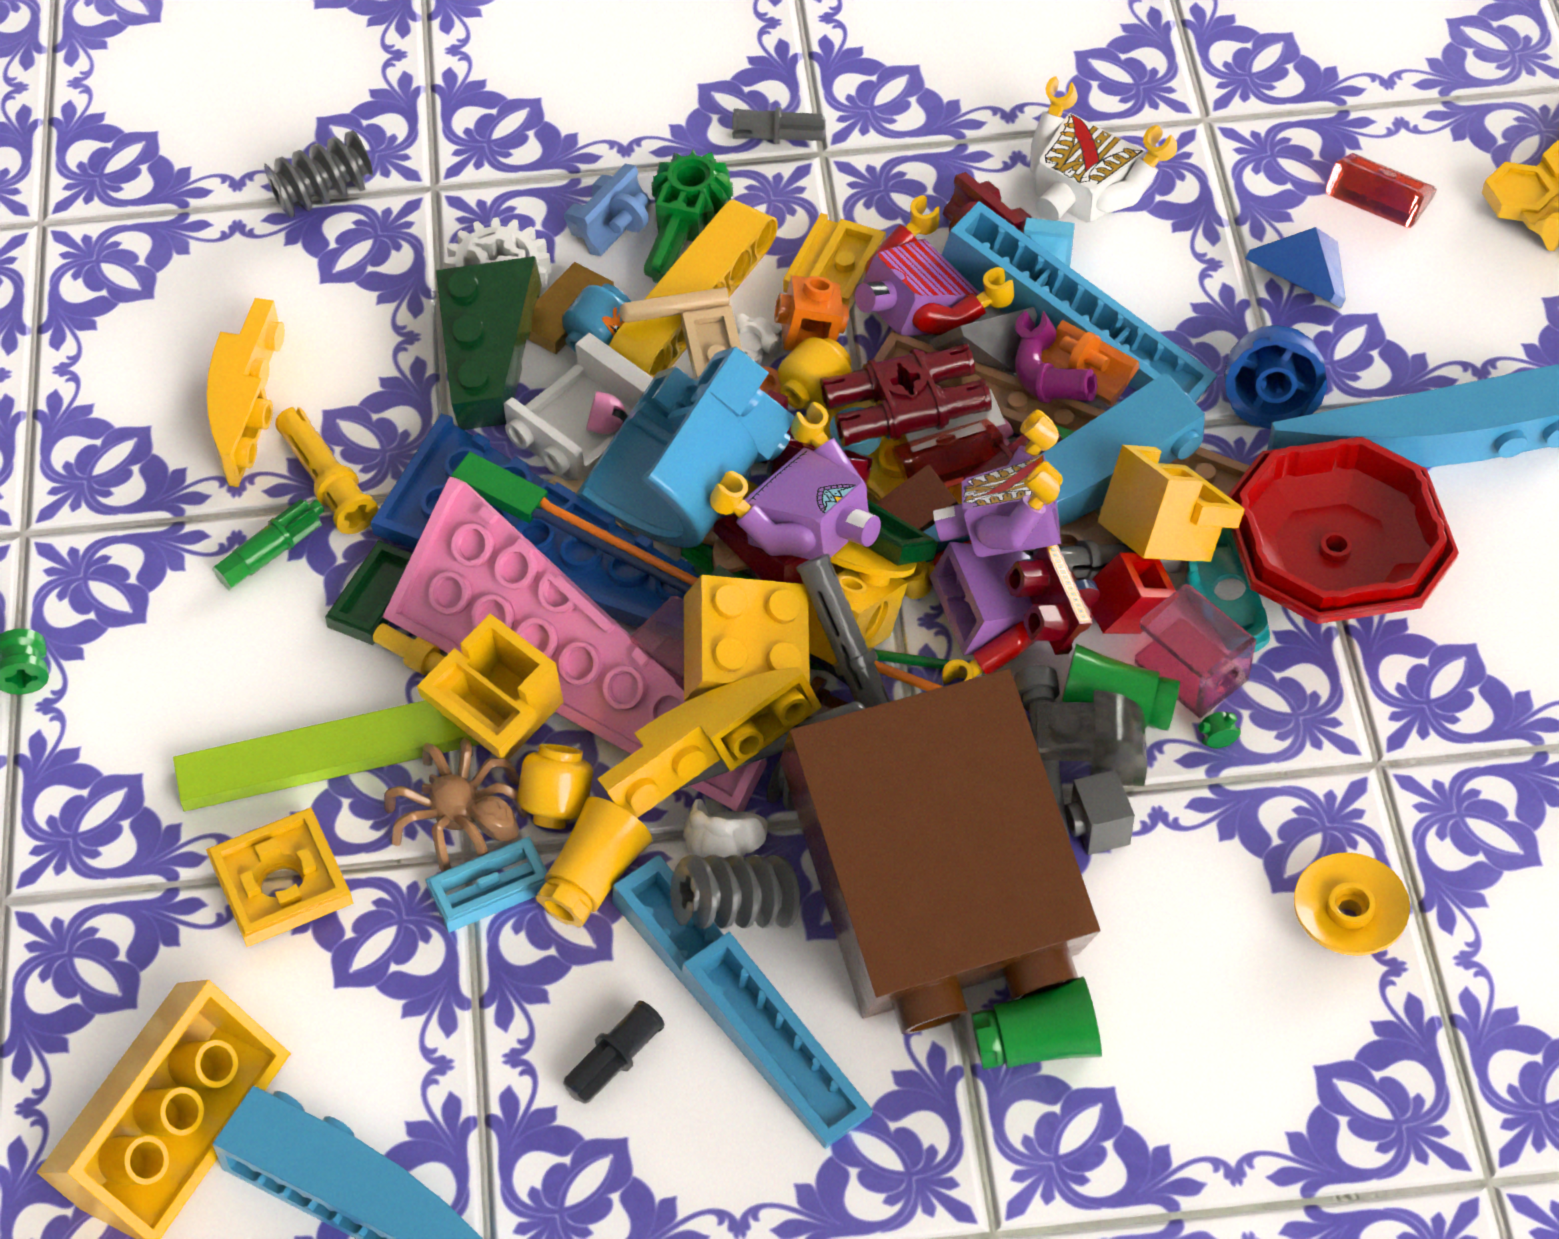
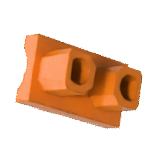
[1041,320,1140,407]

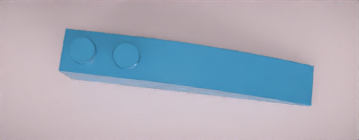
[941,201,1218,403]
[1267,364,1559,468]
[924,372,1205,563]
[212,1085,483,1239]

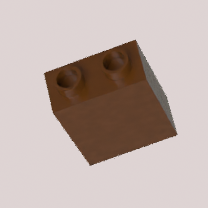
[780,668,1101,1035]

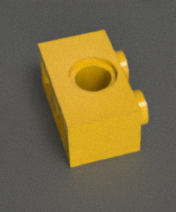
[808,569,908,665]

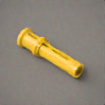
[275,407,378,534]

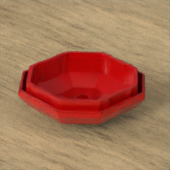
[1227,437,1459,624]

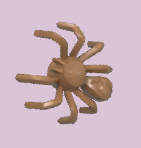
[384,738,529,872]

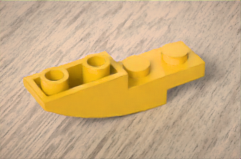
[207,298,285,487]
[597,667,822,818]

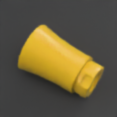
[536,797,652,928]

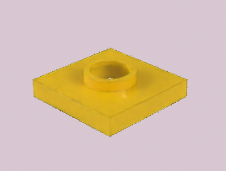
[206,807,354,947]

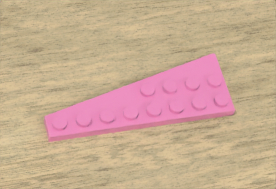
[383,476,767,812]

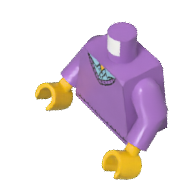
[710,402,881,560]

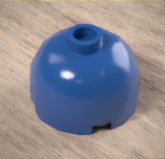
[1224,325,1328,429]

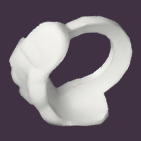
[683,799,768,858]

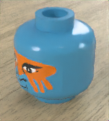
[562,283,632,353]

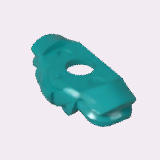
[1183,527,1270,655]

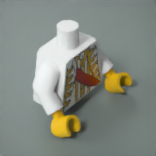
[1030,76,1177,222]

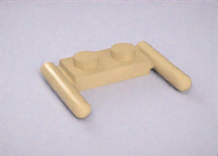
[619,287,742,435]

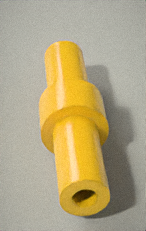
[373,623,445,675]

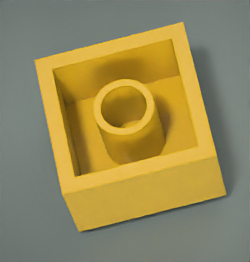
[684,575,810,701]

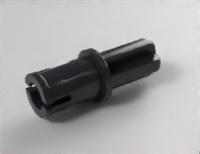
[563,1000,665,1104]

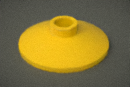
[1294,852,1410,956]

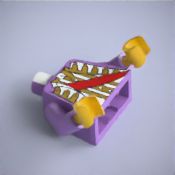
[933,409,1063,557]

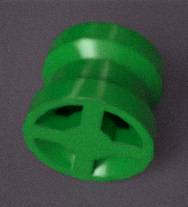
[0,628,49,695]

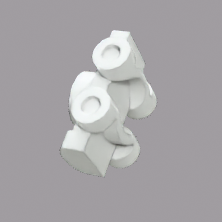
[735,314,782,365]

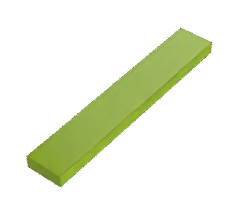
[173,700,481,812]

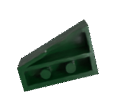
[436,256,542,430]

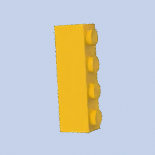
[36,980,291,1239]

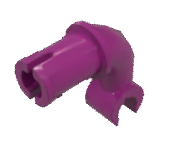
[1015,311,1097,403]

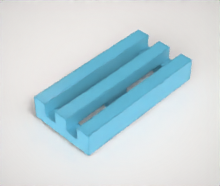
[425,836,547,933]

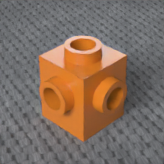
[774,275,849,351]

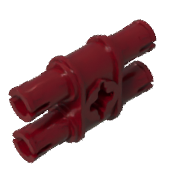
[820,343,992,447]

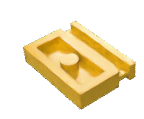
[783,213,886,311]

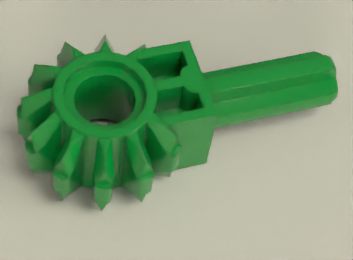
[643,149,733,283]

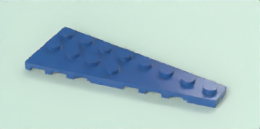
[371,413,700,644]

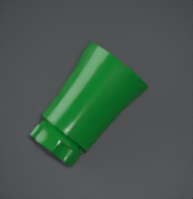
[1058,643,1180,731]
[971,976,1102,1070]

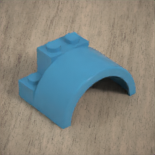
[576,346,795,548]

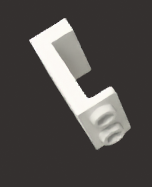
[504,332,653,481]

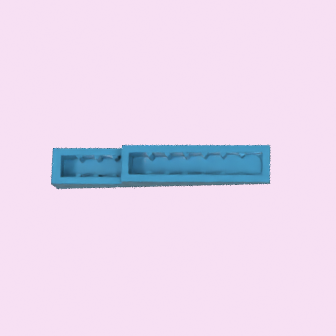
[612,855,873,1149]

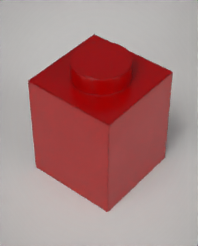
[1090,553,1179,634]

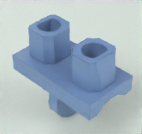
[564,164,651,256]

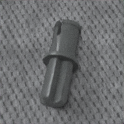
[732,107,826,144]

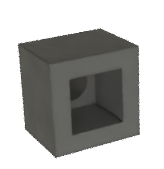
[1065,769,1135,855]

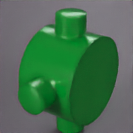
[1198,712,1241,749]

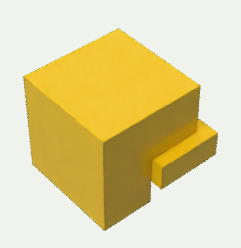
[1097,445,1245,562]
[417,614,564,760]

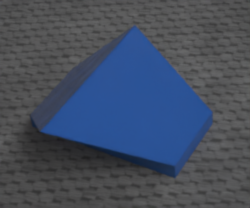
[1245,227,1346,308]

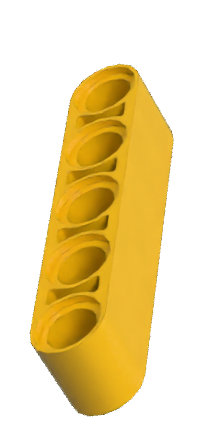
[609,199,778,378]

